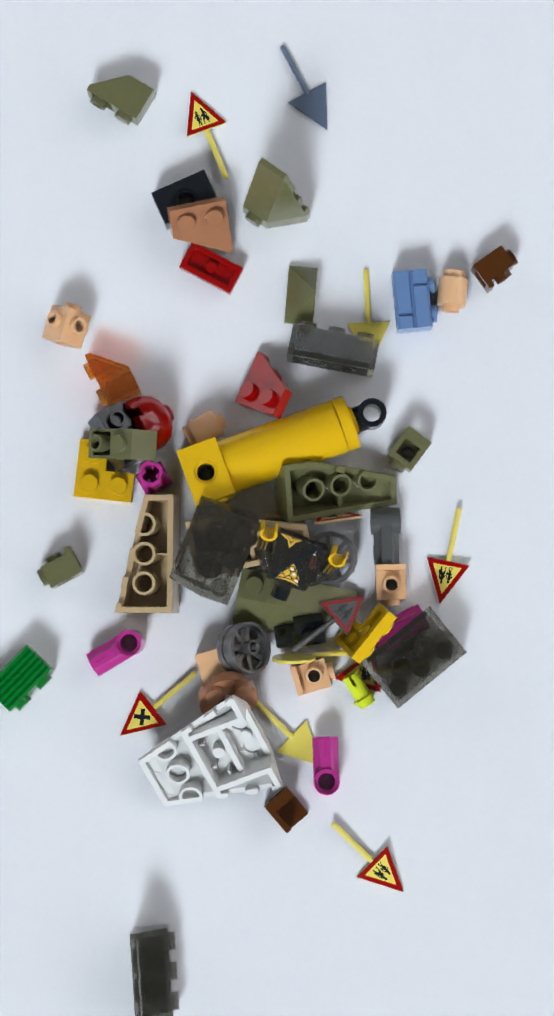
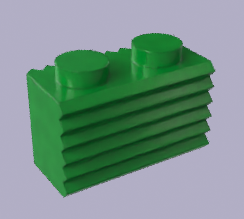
[0,644,53,711]

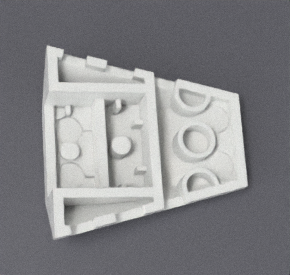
[138,695,283,807]

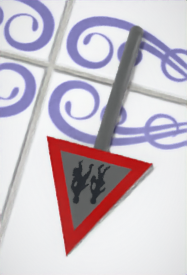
[292,595,365,652]

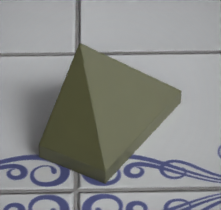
[284,265,318,326]

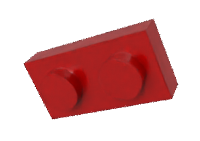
[179,243,244,295]

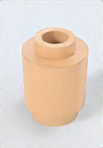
[437,269,468,313]
[182,409,227,445]

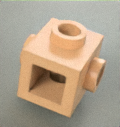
[42,302,91,349]

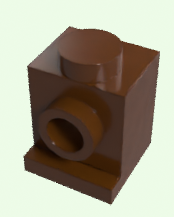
[470,245,518,293]

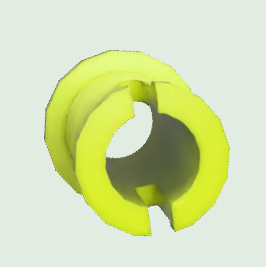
[342,670,375,709]

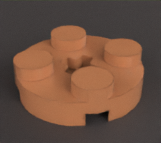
[198,671,258,714]

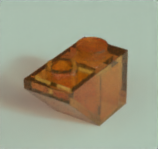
[83,353,143,407]

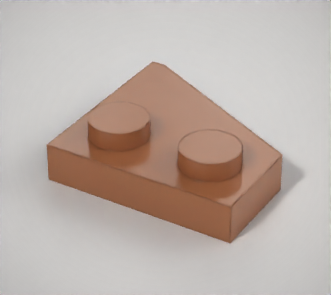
[167,196,233,252]

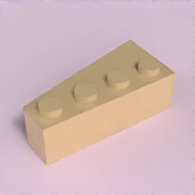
[114,494,180,613]

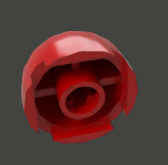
[123,396,174,451]

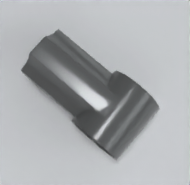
[370,508,401,565]

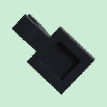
[273,612,326,648]

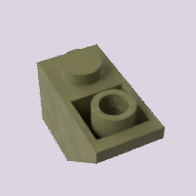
[86,75,155,126]
[89,428,157,461]

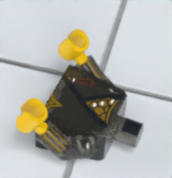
[256,520,349,601]

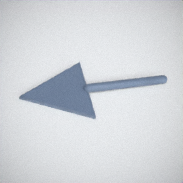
[280,45,327,130]

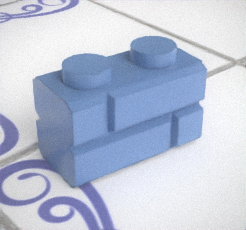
[391,269,437,333]

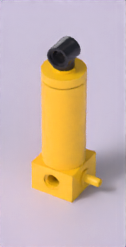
[176,396,387,516]

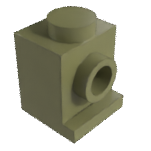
[387,425,432,473]
[37,546,85,589]

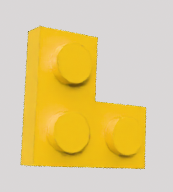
[73,439,135,504]
[333,603,397,664]

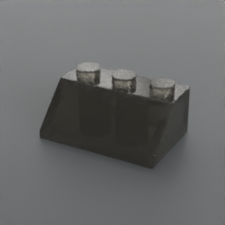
[287,321,379,378]
[169,495,261,606]
[361,606,467,708]
[130,924,180,1016]

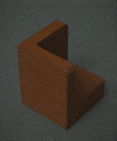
[264,786,308,833]

